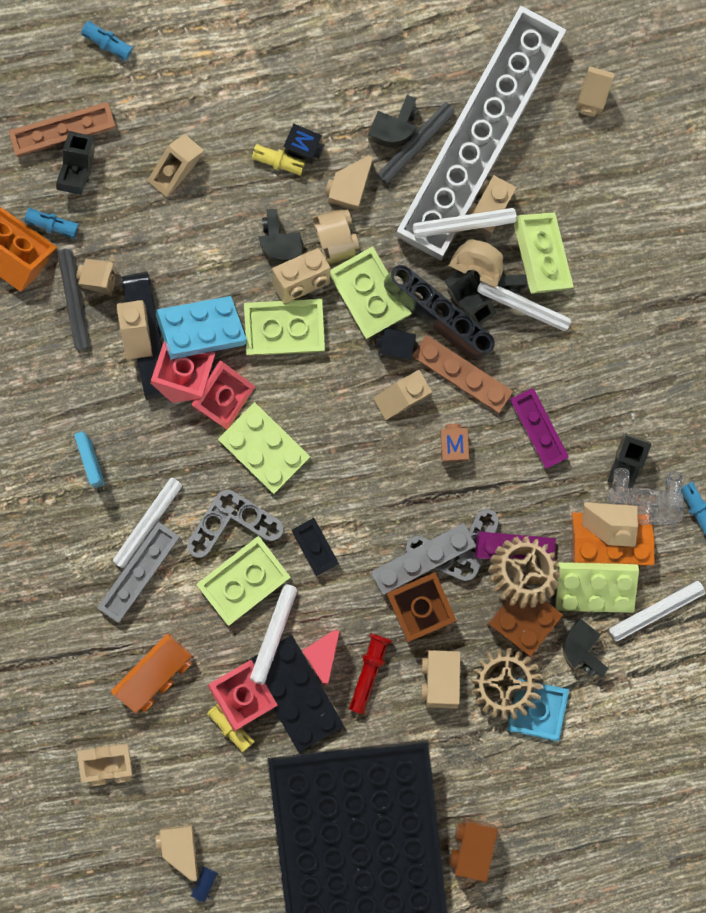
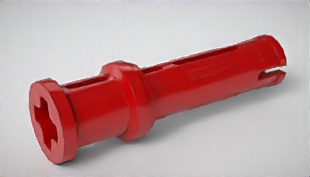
[348,633,393,714]

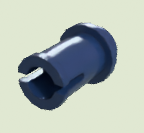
[191,866,219,903]

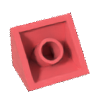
[150,342,216,403]
[192,361,256,430]
[303,630,339,684]
[207,660,278,731]

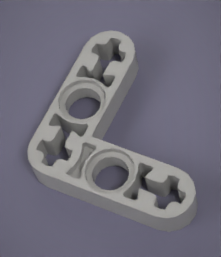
[187,490,283,558]
[406,509,499,581]

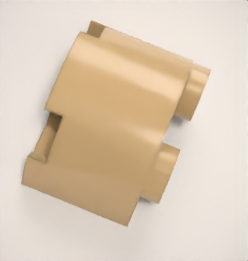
[312,208,360,265]
[449,239,504,288]
[77,743,133,786]

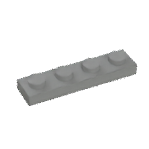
[97,522,180,623]
[371,523,476,595]

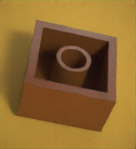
[386,572,457,642]
[487,585,563,657]
[449,817,498,882]

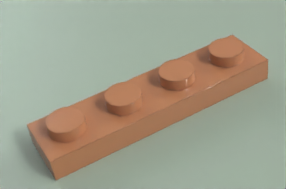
[9,102,116,157]
[412,335,513,414]

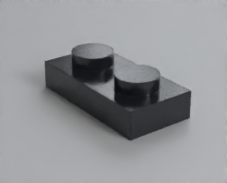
[291,518,339,576]

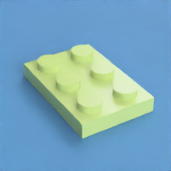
[513,213,574,294]
[330,246,412,340]
[244,299,325,356]
[218,402,310,494]
[196,536,291,626]
[555,562,639,613]

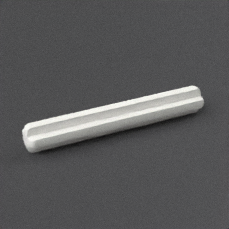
[413,208,517,238]
[477,281,571,331]
[113,478,182,568]
[609,581,705,641]
[250,584,297,685]

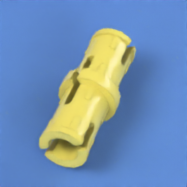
[252,144,306,176]
[207,703,255,753]

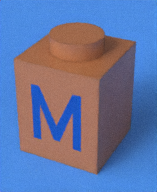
[440,424,469,463]

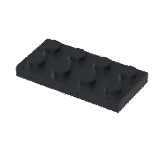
[247,635,344,753]

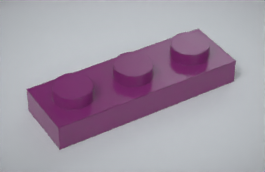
[509,388,569,469]
[475,531,556,563]

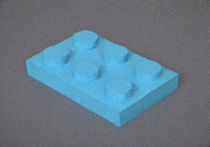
[156,296,247,359]

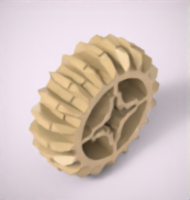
[488,536,561,608]
[471,648,543,721]

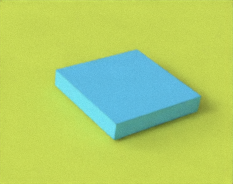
[74,431,105,488]
[507,678,569,741]

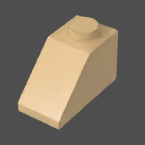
[576,66,615,117]
[147,134,204,197]
[325,156,373,211]
[76,259,118,296]
[116,300,153,360]
[373,370,432,421]
[582,502,638,547]
[156,825,199,881]

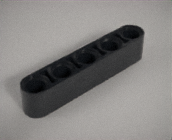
[384,265,495,361]
[122,271,165,400]

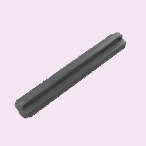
[378,102,455,184]
[57,248,90,350]

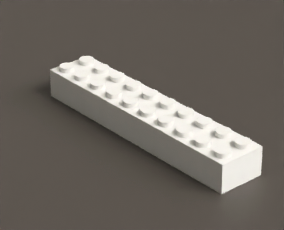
[396,5,566,261]

